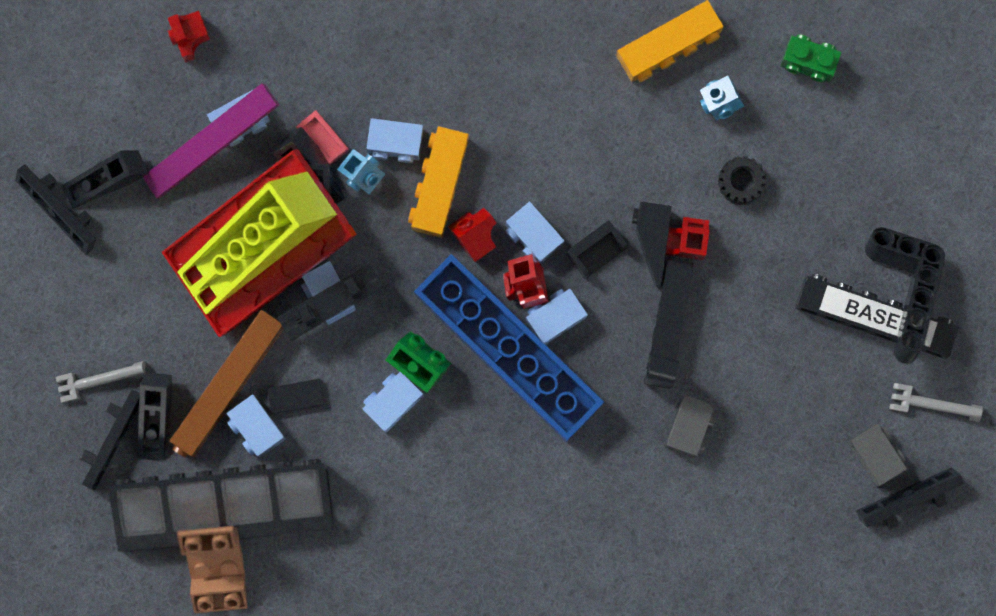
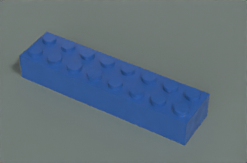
[414,254,604,442]

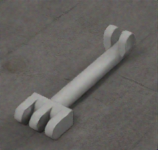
[56,361,147,403]
[889,383,983,423]

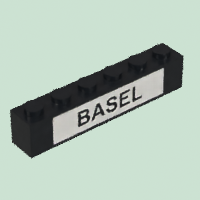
[795,274,959,359]

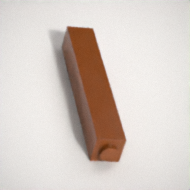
[170,310,284,458]

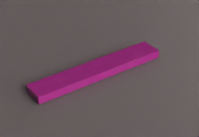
[143,83,279,198]

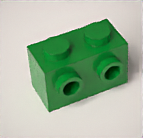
[780,35,841,83]
[385,331,452,393]

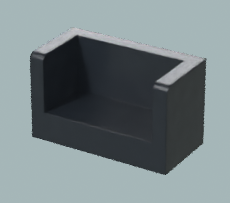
[566,220,628,279]

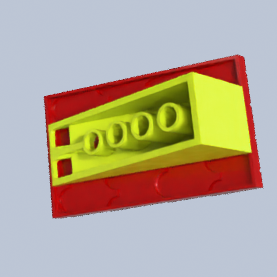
[162,149,357,337]

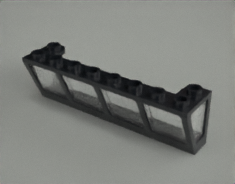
[108,459,334,552]

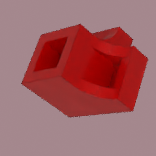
[168,11,210,63]
[448,208,496,262]
[665,217,710,260]
[503,254,548,309]

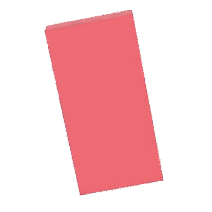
[296,110,350,166]

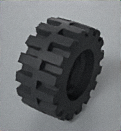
[718,156,766,205]

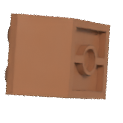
[178,526,248,613]

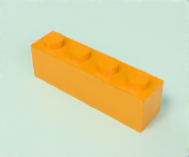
[616,0,724,82]
[408,126,469,238]

